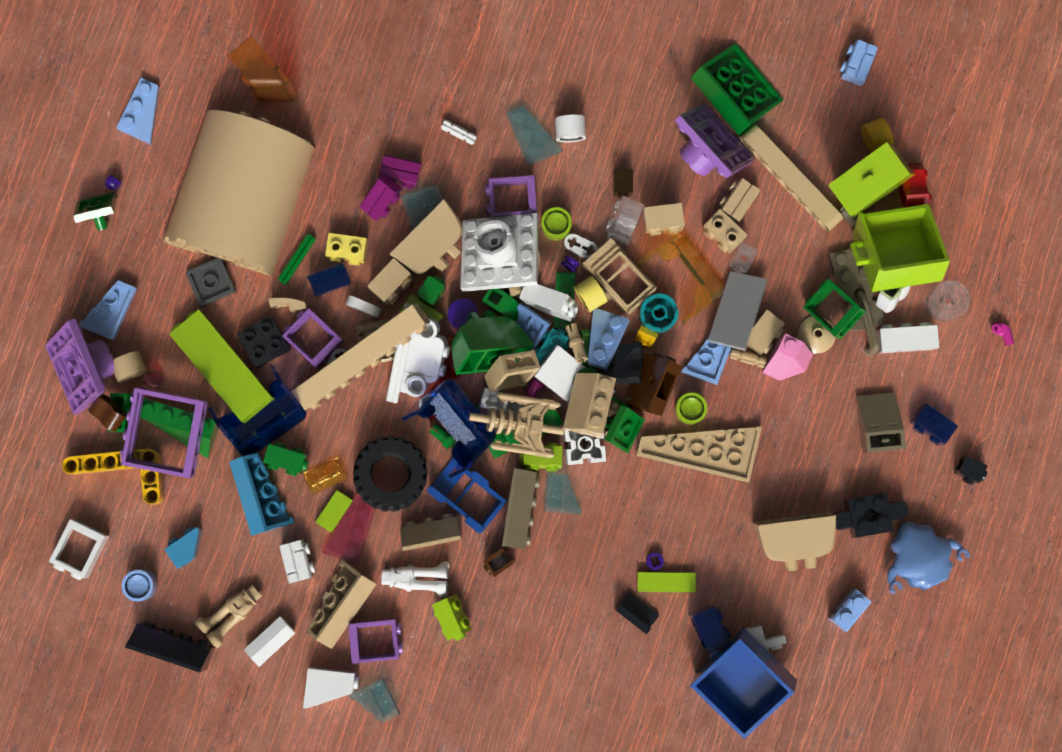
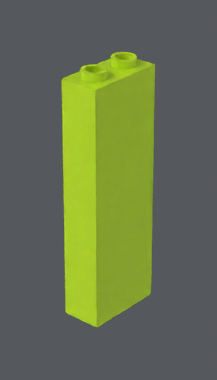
[169,309,274,423]

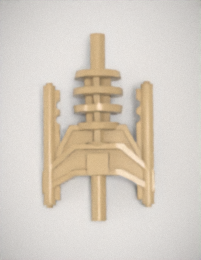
[469,392,564,458]

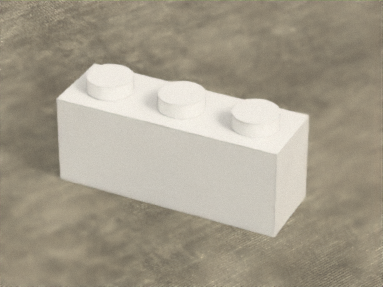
[876,322,939,354]

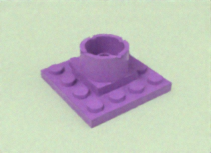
[675,103,755,178]
[45,319,114,415]

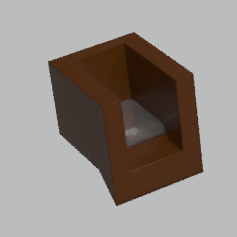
[483,546,515,577]

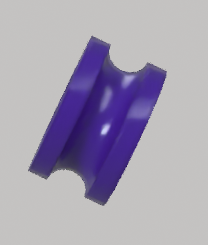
[561,255,580,272]
[646,553,664,570]

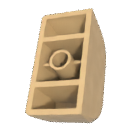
[390,199,463,275]
[753,512,836,571]

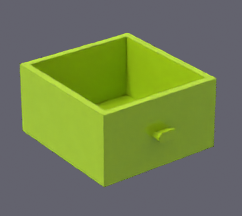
[828,142,915,217]

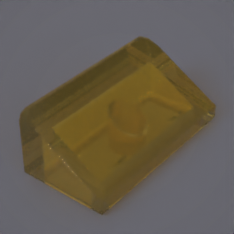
[303,457,347,495]

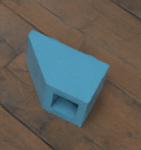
[164,526,202,569]

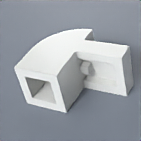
[479,388,523,416]
[745,625,787,652]

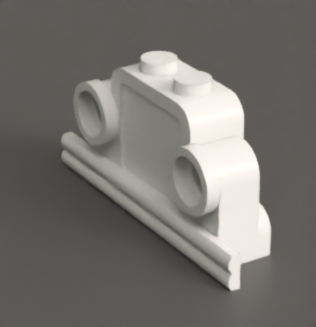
[386,303,450,403]

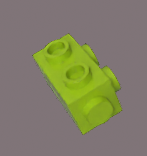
[519,443,562,472]
[432,594,472,641]

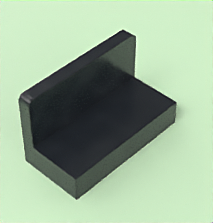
[615,592,659,635]

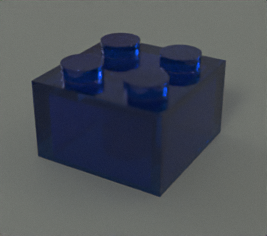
[688,605,731,652]

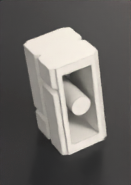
[279,540,315,584]

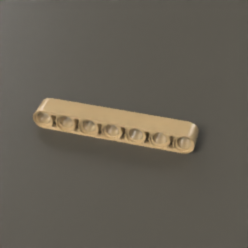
[739,124,843,232]

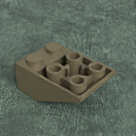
[856,392,906,453]

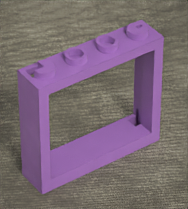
[120,387,208,478]

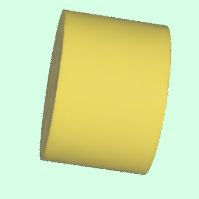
[574,276,608,313]

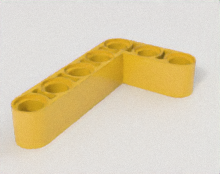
[62,448,164,505]

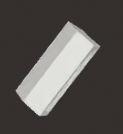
[244,617,295,667]

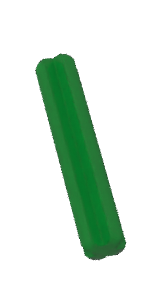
[278,233,316,285]

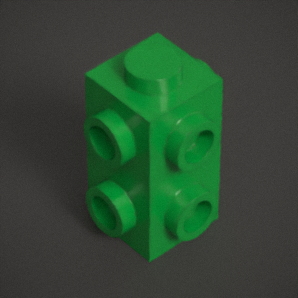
[263,442,310,476]

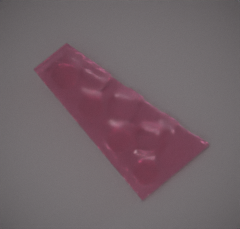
[322,494,376,564]

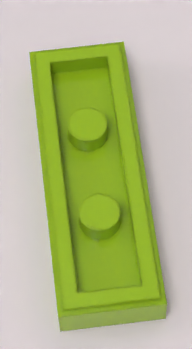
[637,572,696,592]

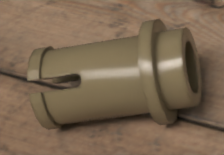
[838,206,858,228]

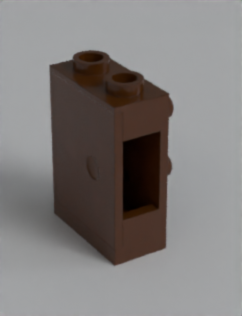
[624,353,682,416]

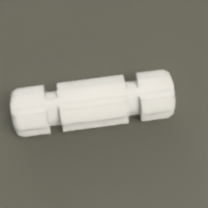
[441,120,477,145]

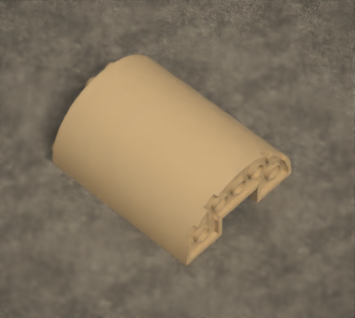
[163,110,315,276]

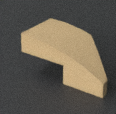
[269,298,306,313]

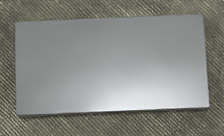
[708,271,767,351]

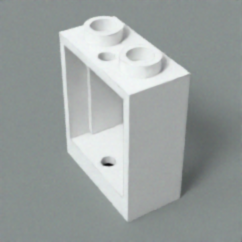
[519,284,578,322]
[49,519,109,580]

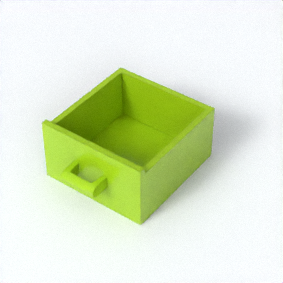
[850,204,950,292]

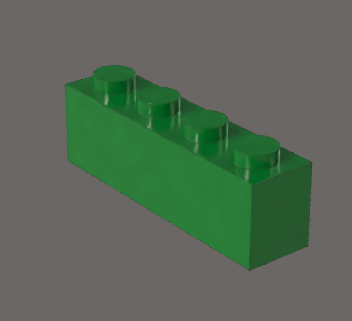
[141,398,220,458]

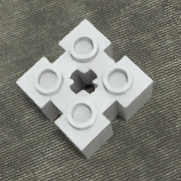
[562,426,606,465]

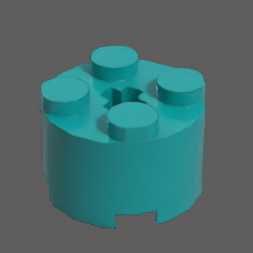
[639,293,679,334]

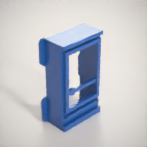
[427,458,507,533]

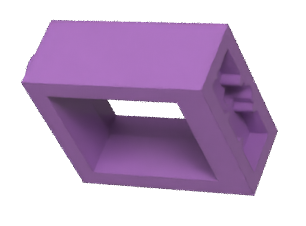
[485,175,537,217]
[282,308,344,369]
[348,618,403,664]

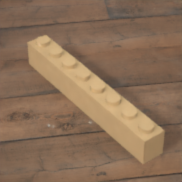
[292,303,430,410]

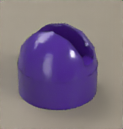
[105,174,122,190]

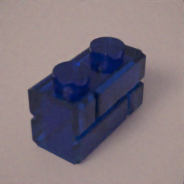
[910,403,958,446]

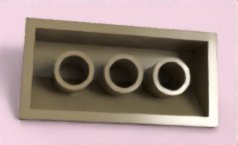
[502,468,540,549]

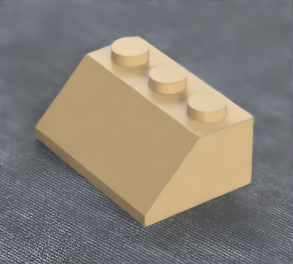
[563,373,616,438]
[400,513,462,551]

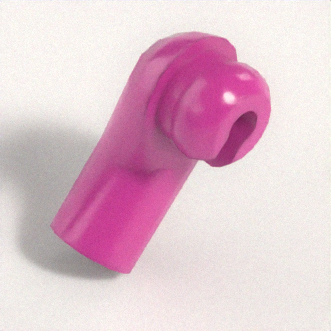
[991,322,1014,346]
[526,379,544,398]

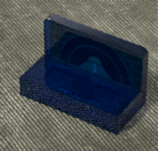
[307,263,351,297]

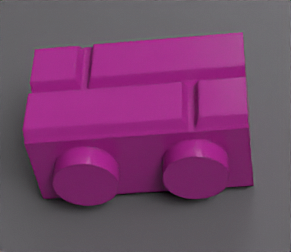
[379,155,422,190]
[360,175,402,221]

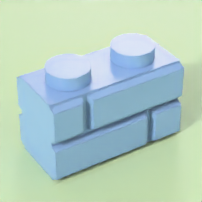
[840,40,878,86]
[828,589,871,632]

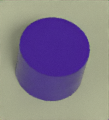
[448,299,479,330]

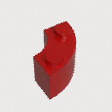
[899,163,932,208]

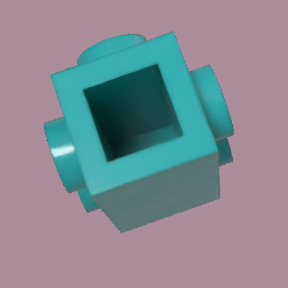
[535,328,569,365]

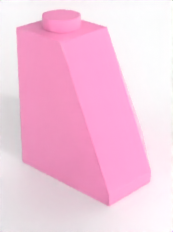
[762,333,813,381]

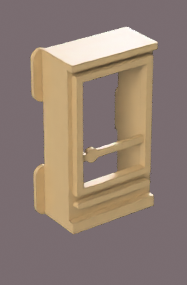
[582,238,657,316]

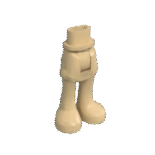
[194,585,262,648]

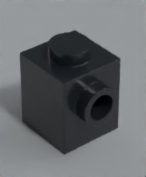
[954,456,988,485]

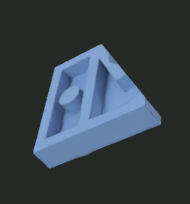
[516,303,551,351]

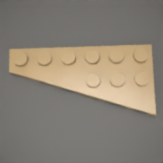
[636,427,762,483]

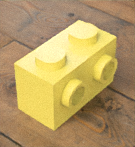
[325,233,368,266]

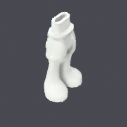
[381,561,449,598]

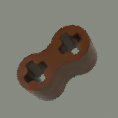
[88,394,127,432]

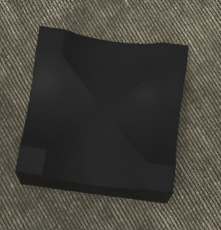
[237,315,291,369]
[601,342,643,383]

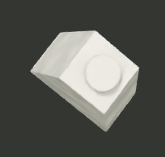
[303,667,359,708]

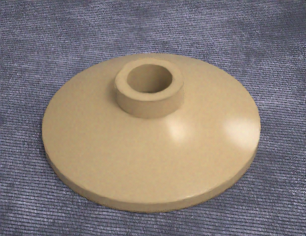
[798,316,836,354]

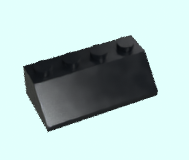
[125,621,215,673]

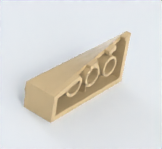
[307,559,376,649]

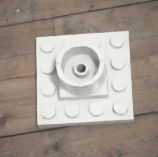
[461,213,539,292]

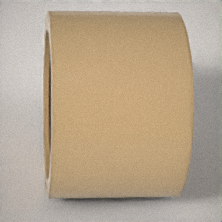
[113,351,147,383]

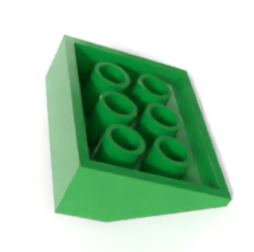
[691,43,784,136]

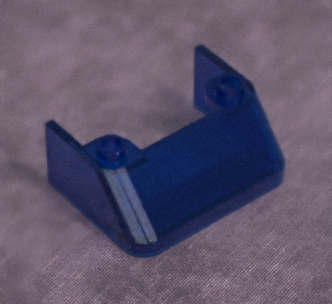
[208,364,306,456]
[401,379,496,478]

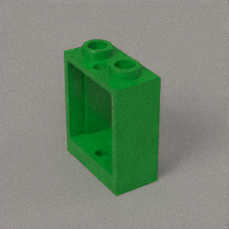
[803,278,866,340]

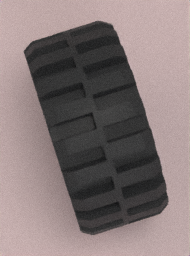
[353,436,428,512]

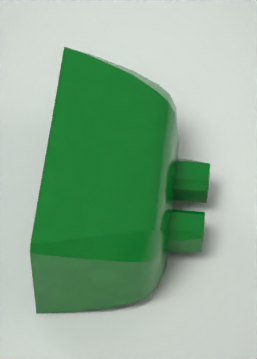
[452,311,534,375]

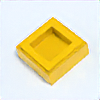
[634,325,658,349]

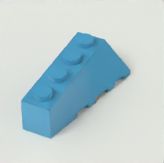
[229,453,295,536]

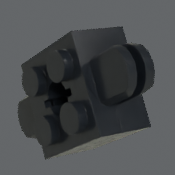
[834,493,908,538]

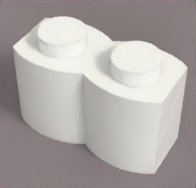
[876,286,911,313]

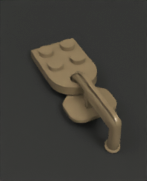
[828,249,884,357]

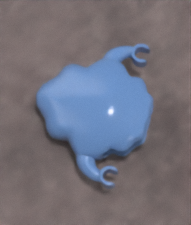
[887,521,970,594]

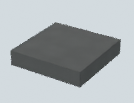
[185,258,236,307]

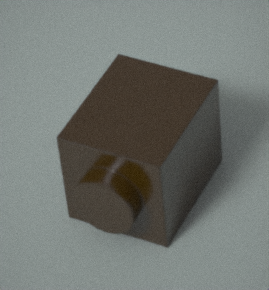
[613,169,633,199]

